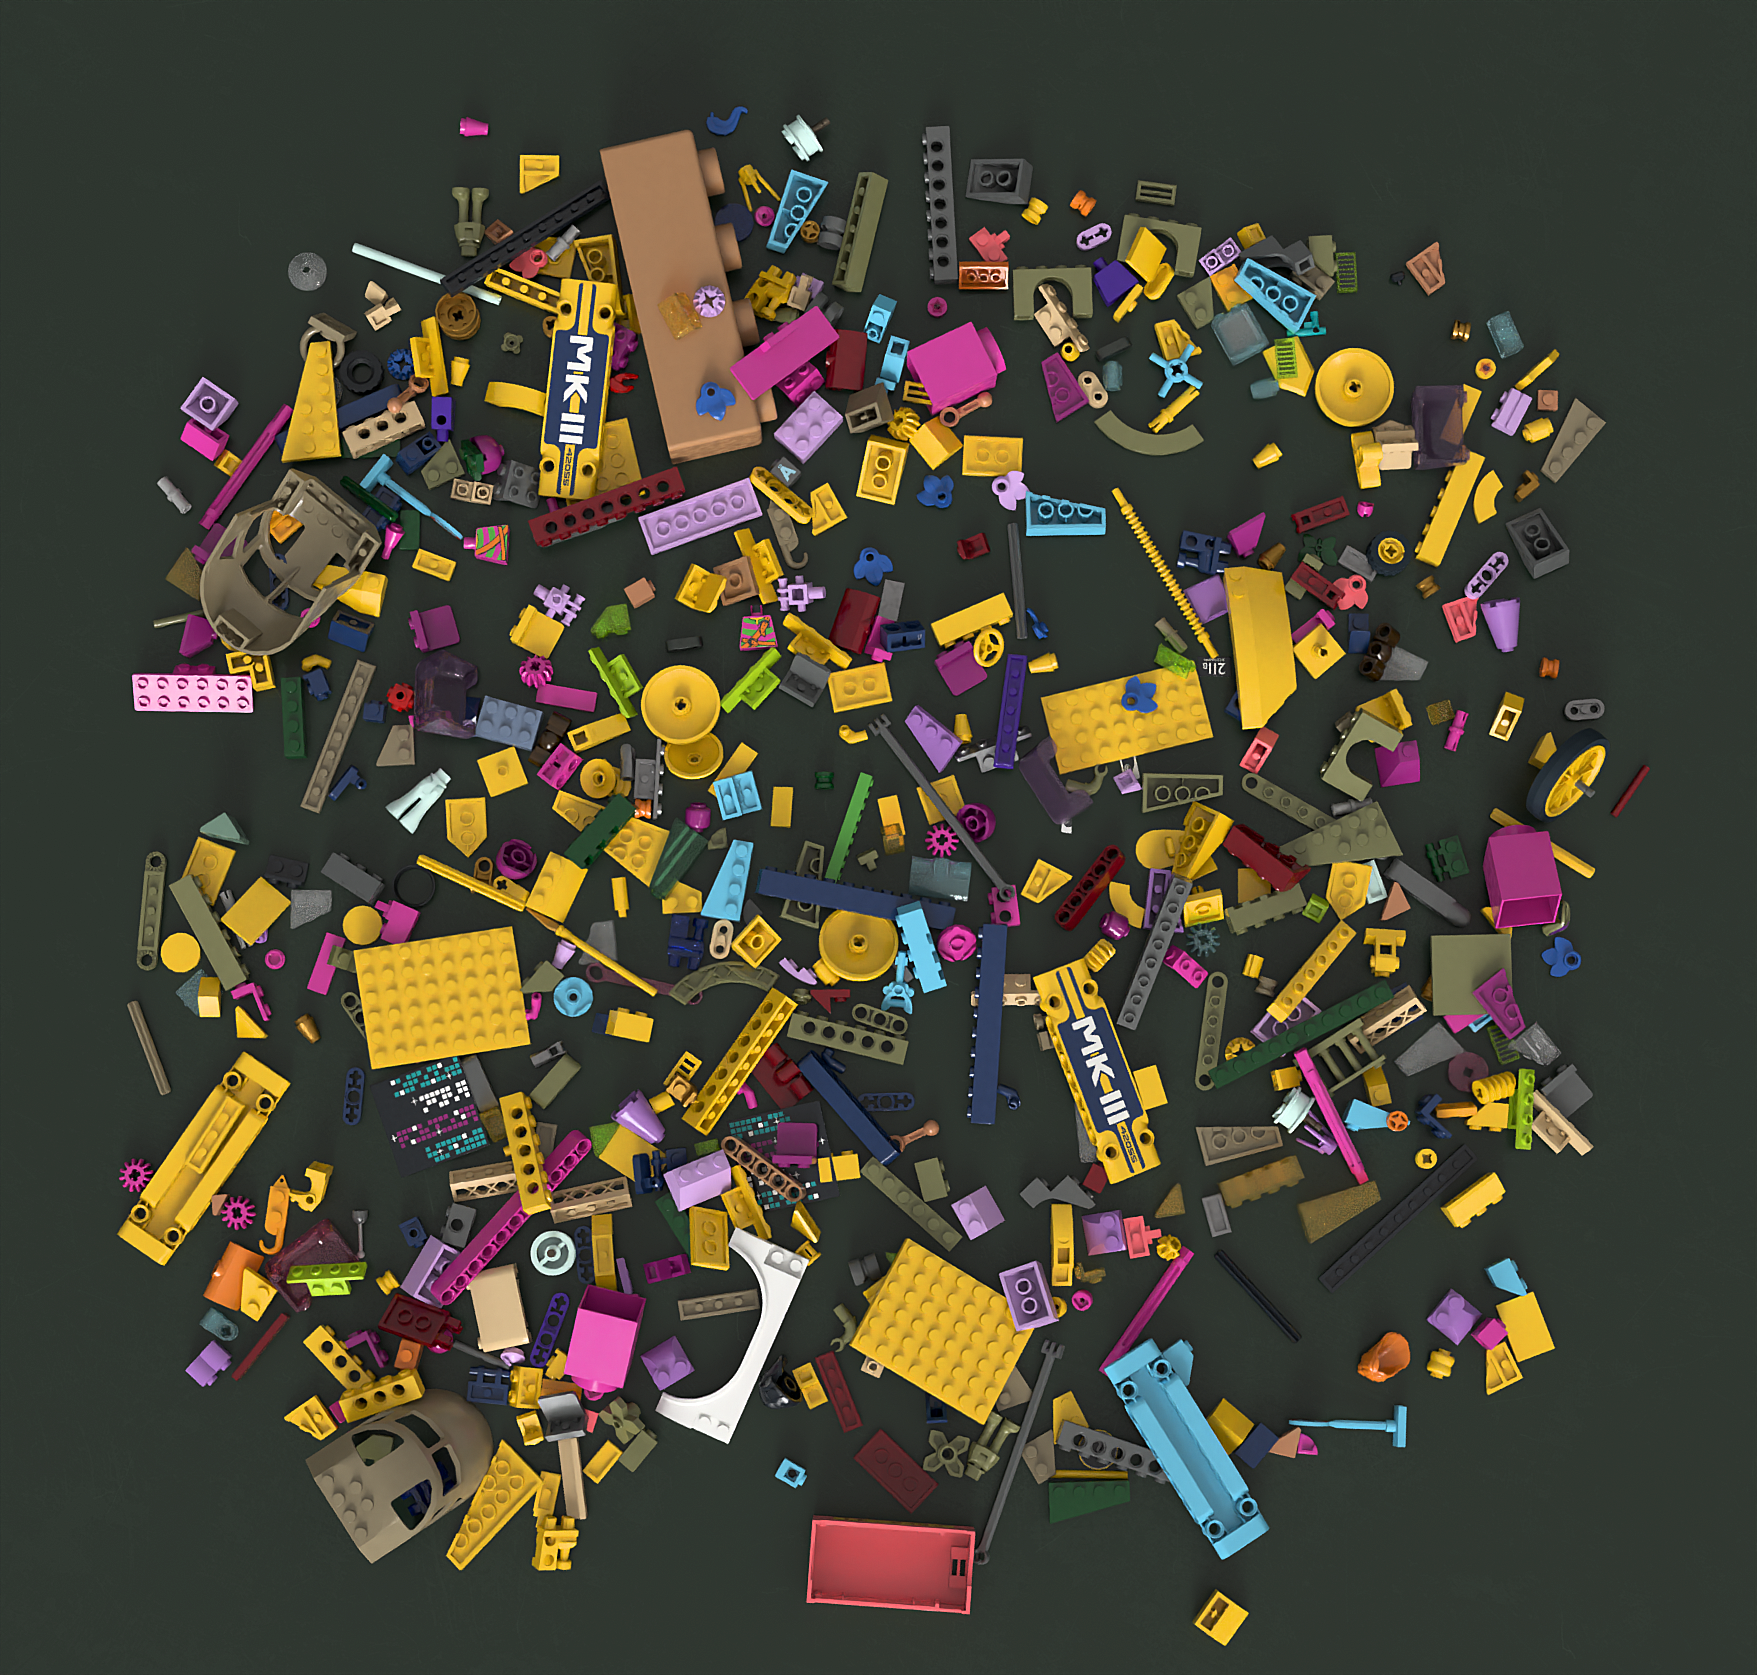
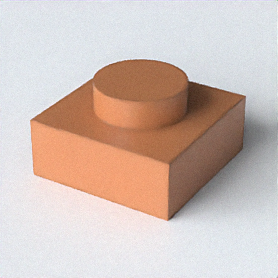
[1537,390,1558,411]

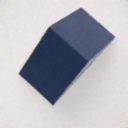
[925,1391,947,1423]

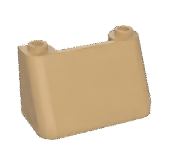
[466,1263,533,1352]

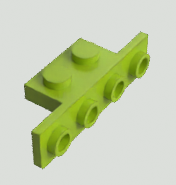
[588,647,643,718]
[720,647,782,713]
[1508,1069,1535,1150]
[286,1262,367,1296]

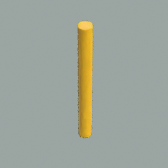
[1051,1470,1128,1479]

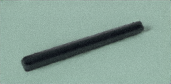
[1214,1250,1302,1343]

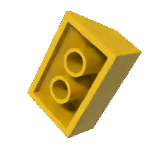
[525,851,588,923]
[1441,1172,1505,1228]

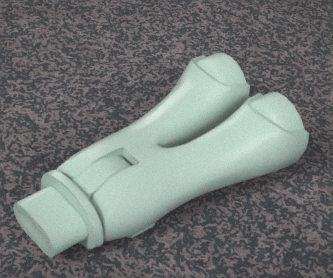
[385,768,451,834]

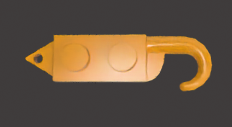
[259,1175,291,1255]

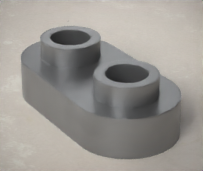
[1564,699,1605,721]

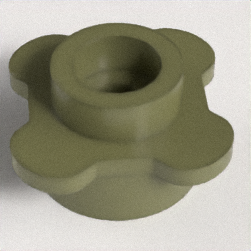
[501,332,523,354]
[791,989,811,1005]

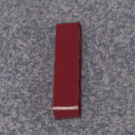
[1055,845,1126,931]

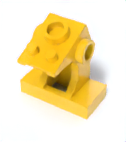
[1363,928,1406,977]
[288,1161,334,1212]

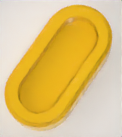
[1144,263,1174,300]

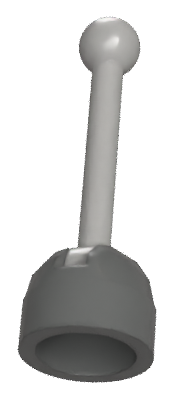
[352,1210,368,1258]

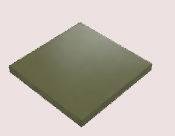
[1430,934,1512,1016]

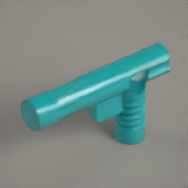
[1286,311,1326,338]

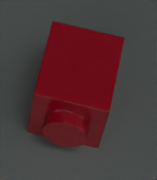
[1081,1162,1108,1194]

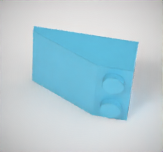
[1342,1099,1410,1131]

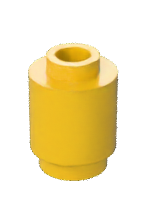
[1522,418,1553,443]
[812,958,840,987]

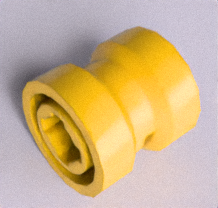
[1022,198,1048,225]

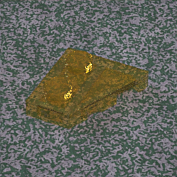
[165,548,202,601]

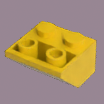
[1192,1589,1249,1646]

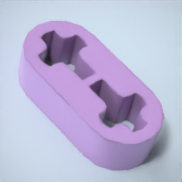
[1076,223,1112,251]

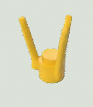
[738,164,781,212]

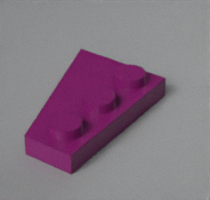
[1041,352,1089,423]
[1471,968,1526,1040]

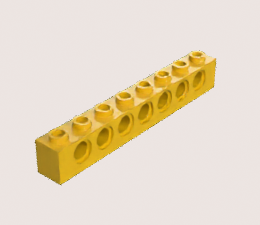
[681,987,798,1136]

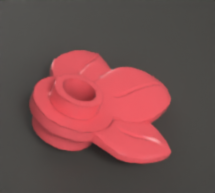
[509,247,548,279]
[1331,575,1368,610]

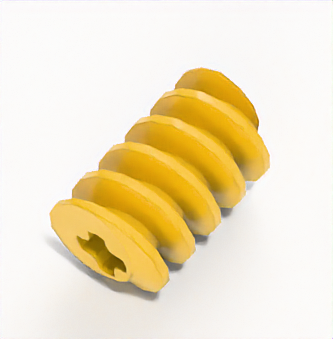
[1472,1071,1516,1104]

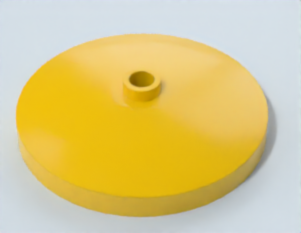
[1315,348,1394,427]
[641,665,720,745]
[819,910,898,981]

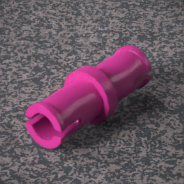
[1444,710,1469,751]

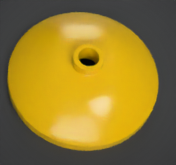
[664,732,723,779]

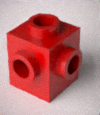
[387,682,417,712]

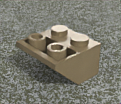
[845,383,894,433]

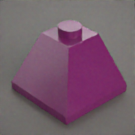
[1226,512,1266,558]
[179,614,219,659]
[1374,740,1420,787]

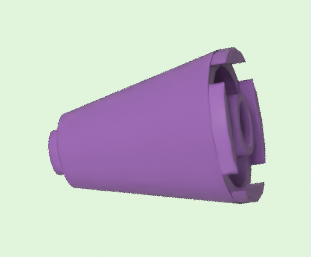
[1480,597,1520,652]
[611,1089,665,1144]

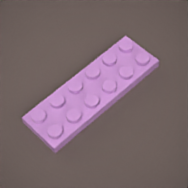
[638,478,762,555]

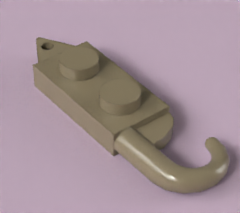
[767,500,808,569]

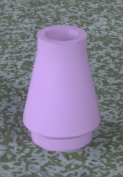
[552,938,576,969]

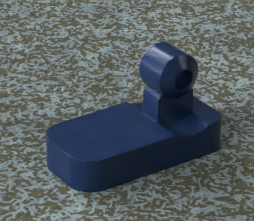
[327,764,367,801]
[632,1153,663,1194]

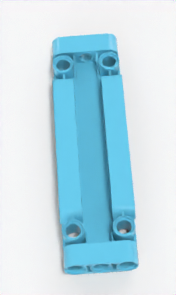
[1104,1338,1270,1560]

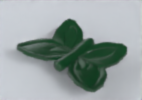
[1298,534,1337,566]

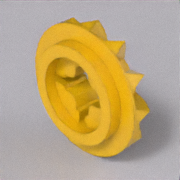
[1225,1037,1255,1061]

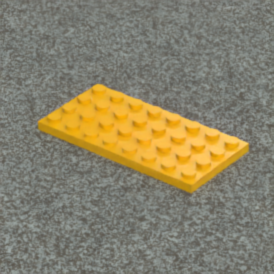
[1041,661,1213,775]

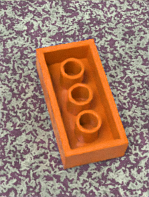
[959,262,1008,289]

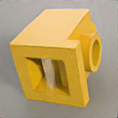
[545,1348,568,1381]

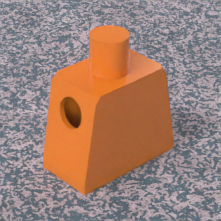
[394,1338,424,1371]

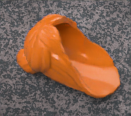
[1357,1332,1410,1382]

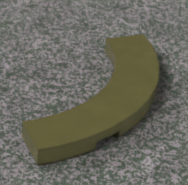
[1094,410,1204,455]
[669,961,780,1005]

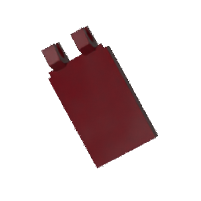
[378,1293,463,1351]

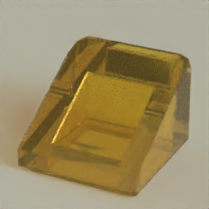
[1426,700,1455,725]

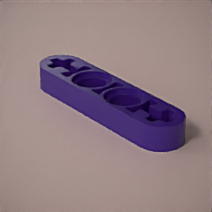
[530,1292,570,1367]

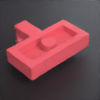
[969,227,1010,262]
[1123,1216,1162,1259]

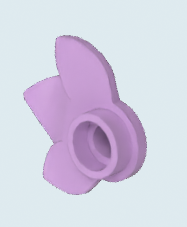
[992,471,1030,510]

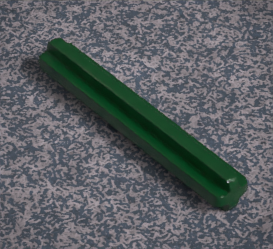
[340,476,398,522]

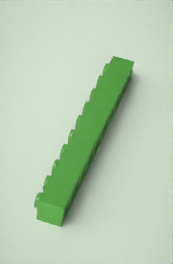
[825,772,874,884]

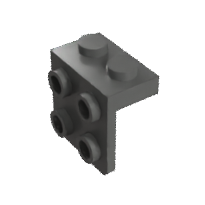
[492,460,541,508]
[779,652,831,707]
[1538,1063,1593,1118]
[538,1391,589,1442]

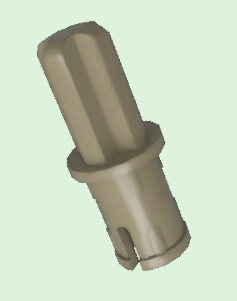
[1155,617,1188,654]

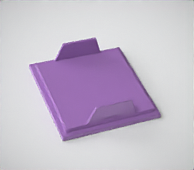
[1183,574,1228,625]

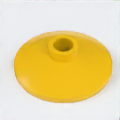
[580,759,616,798]

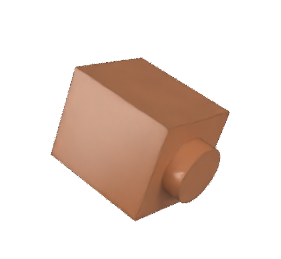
[624,578,656,608]

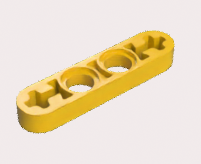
[749,467,813,524]

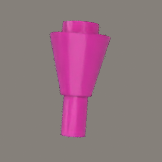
[381,523,405,560]

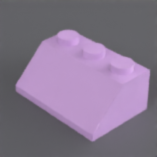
[664,1149,731,1211]
[400,1235,461,1308]
[999,1261,1059,1331]

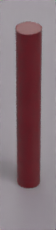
[1611,765,1650,817]

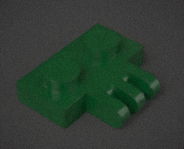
[459,439,484,481]

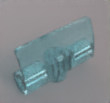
[908,856,972,901]

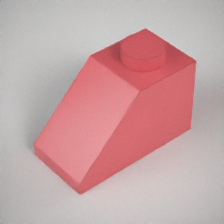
[1239,726,1279,774]

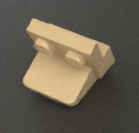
[1372,420,1418,470]

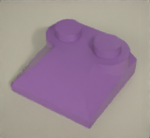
[1082,1210,1128,1256]
[1426,1288,1482,1345]
[640,1336,695,1391]

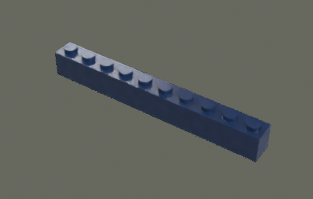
[755,866,956,931]
[967,922,1008,1124]

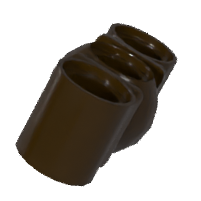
[1359,623,1400,682]
[528,711,572,768]

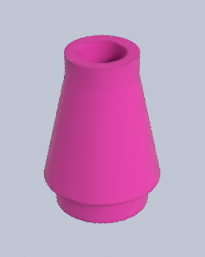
[460,117,488,136]

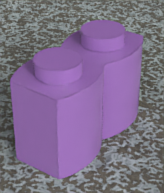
[185,1340,232,1387]

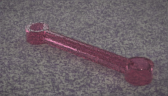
[586,963,703,1005]

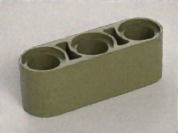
[341,992,367,1040]
[852,1004,908,1035]
[529,1053,582,1110]

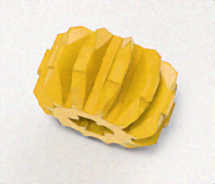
[887,407,921,441]
[1084,939,1116,972]

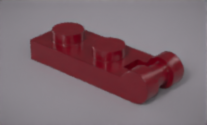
[1291,496,1350,534]
[1290,562,1346,610]

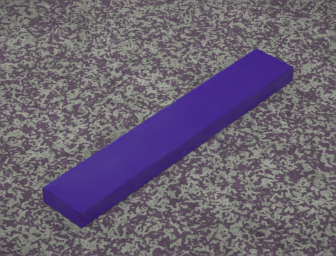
[993,654,1028,769]

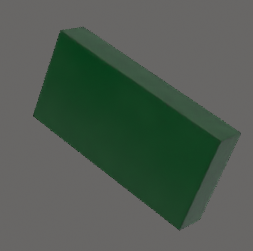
[400,510,421,550]

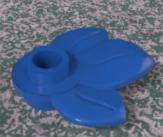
[696,382,736,421]
[916,475,954,508]
[853,547,893,586]
[1026,608,1049,639]
[1121,676,1158,713]
[1541,937,1581,977]

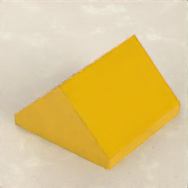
[909,416,964,470]
[1528,732,1557,769]
[731,914,782,969]
[1206,1398,1254,1455]

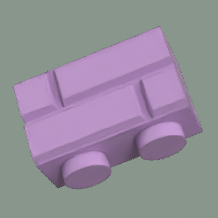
[1491,388,1532,436]

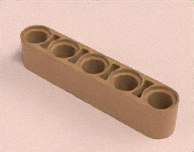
[721,1136,806,1202]

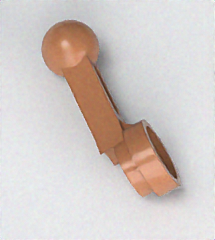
[387,374,429,413]
[940,392,992,427]
[890,1120,939,1152]

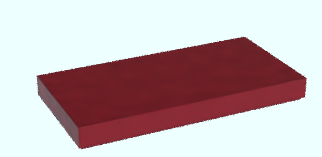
[853,1428,939,1514]

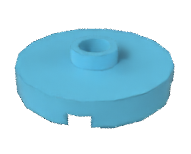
[554,977,593,1017]

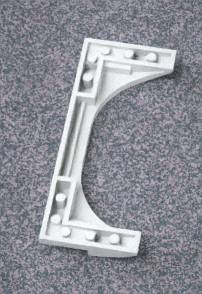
[655,1227,810,1444]

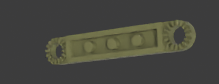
[1241,773,1336,831]
[137,851,167,970]
[1195,972,1228,1090]

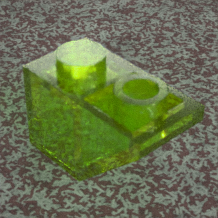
[591,604,631,638]

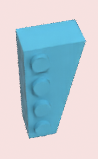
[700,840,754,923]

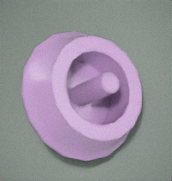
[501,1347,525,1366]

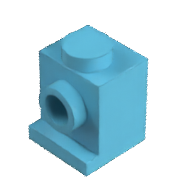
[775,1457,807,1488]

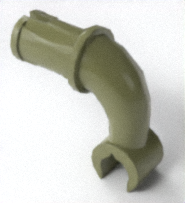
[1065,764,1108,797]
[831,1303,857,1352]

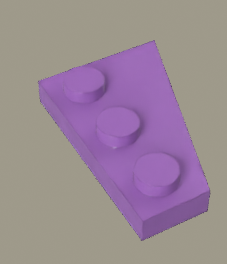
[905,705,963,773]

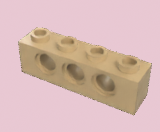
[342,401,426,459]

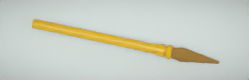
[526,908,658,996]

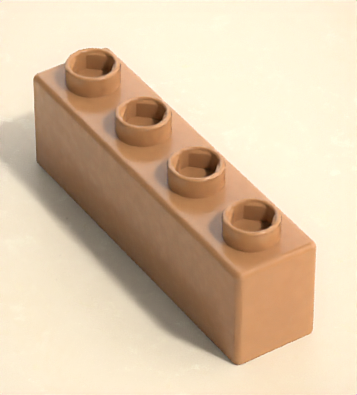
[600,130,777,464]

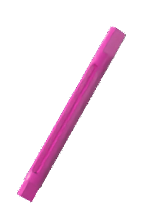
[199,404,294,530]
[1294,1047,1369,1184]
[1099,1246,1194,1376]

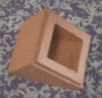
[212,1194,230,1215]

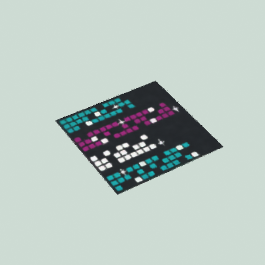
[370,1056,490,1178]
[727,1101,840,1213]

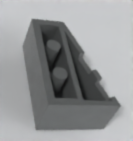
[321,852,386,905]

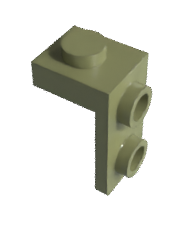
[1285,553,1323,599]
[618,1428,659,1472]

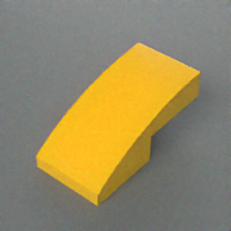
[878,795,905,839]
[792,1362,828,1409]

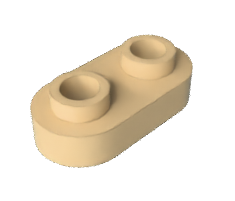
[1078,371,1108,408]
[710,919,734,959]

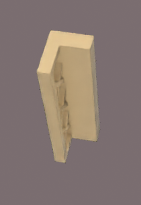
[1347,985,1427,1054]
[449,1161,530,1202]
[550,1176,633,1224]
[558,1437,588,1520]

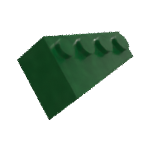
[564,793,640,869]
[1048,1479,1130,1524]

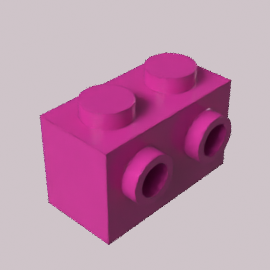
[181,418,229,461]

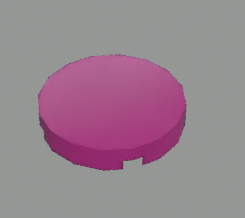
[937,925,976,962]

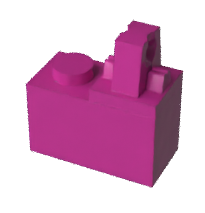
[375,900,421,944]

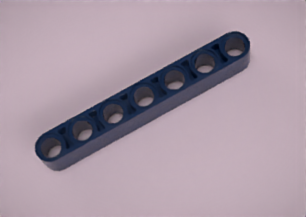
[274,384,402,455]
[796,1050,902,1166]

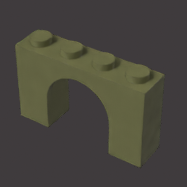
[1117,213,1202,278]
[1012,265,1093,320]
[1319,708,1403,802]

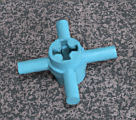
[1149,344,1203,398]

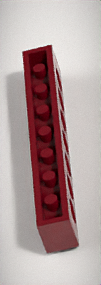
[528,466,686,547]

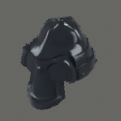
[758,1354,803,1409]

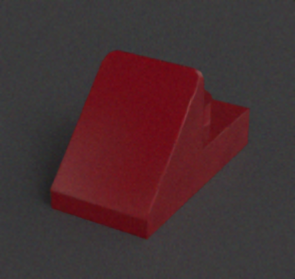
[810,989,850,1014]

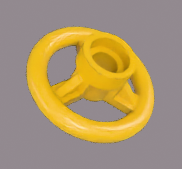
[973,628,1004,667]

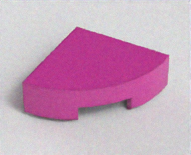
[1297,1433,1318,1455]

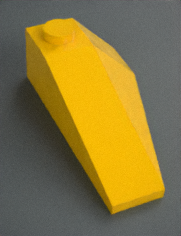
[313,565,388,617]
[1171,801,1234,879]

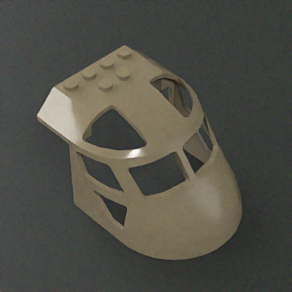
[200,469,382,656]
[306,1389,494,1564]

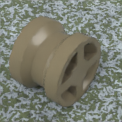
[1255,976,1278,998]

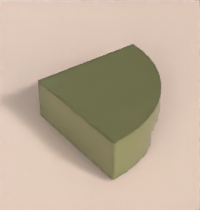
[708,828,728,850]

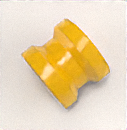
[1415,1149,1437,1169]
[376,1270,400,1295]

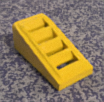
[663,1051,703,1086]

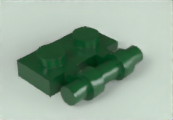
[1425,835,1470,883]

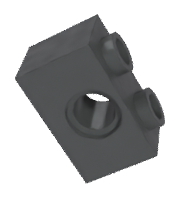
[440,1203,478,1248]

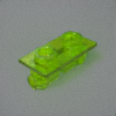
[1154,644,1196,679]

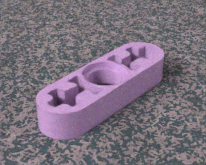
[1465,552,1508,599]

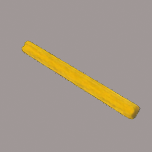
[1490,808,1595,878]
[417,855,526,911]

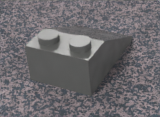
[965,159,1033,204]
[1506,508,1569,579]

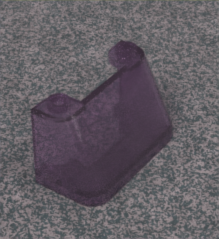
[1411,385,1470,470]
[413,649,478,739]
[1019,736,1093,824]

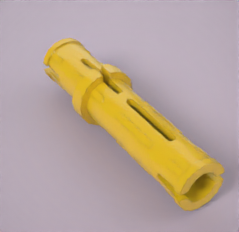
[1148,385,1199,433]

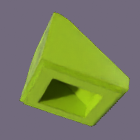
[1302,894,1330,923]

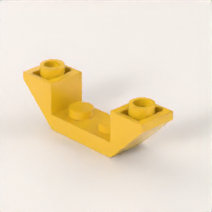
[592,1214,618,1292]

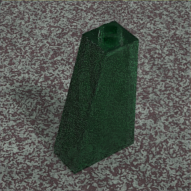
[649,818,708,900]

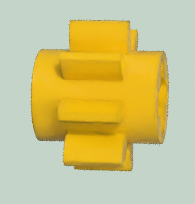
[1156,1234,1181,1261]

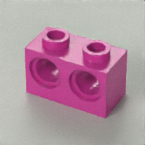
[537,743,583,791]
[988,885,1020,927]
[1471,1317,1508,1350]

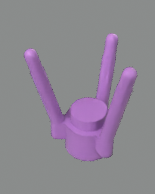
[1296,1109,1338,1155]

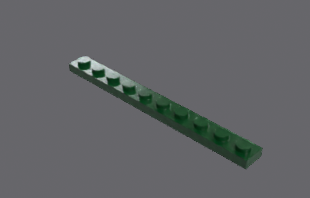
[1207,980,1394,1089]

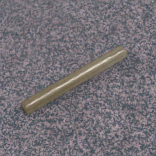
[127,1001,171,1095]

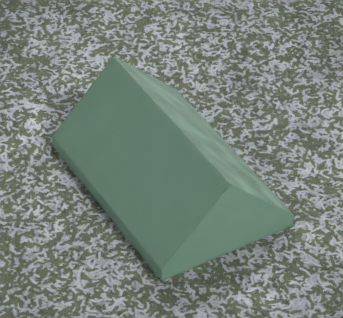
[200,812,249,845]

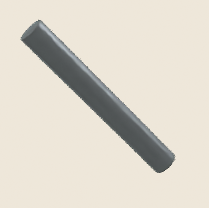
[453,1340,511,1370]

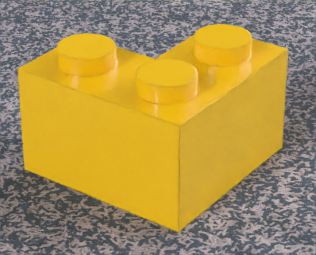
[226,651,276,691]

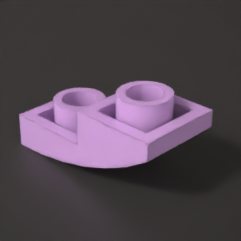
[1199,237,1241,276]
[779,958,817,986]

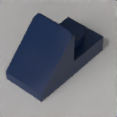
[1348,613,1370,654]

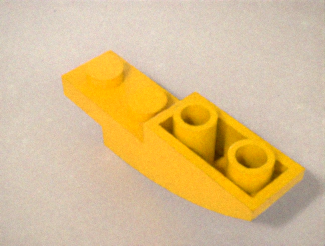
[1050,1204,1074,1286]

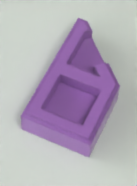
[616,1258,634,1294]

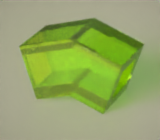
[694,1138,720,1156]

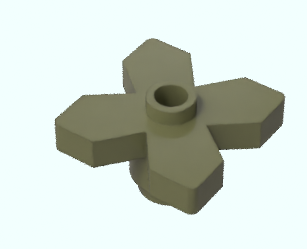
[598,1396,645,1444]
[922,1430,970,1478]

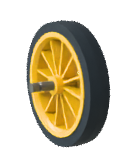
[1526,728,1610,823]

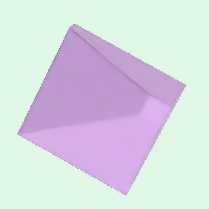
[1113,768,1142,794]

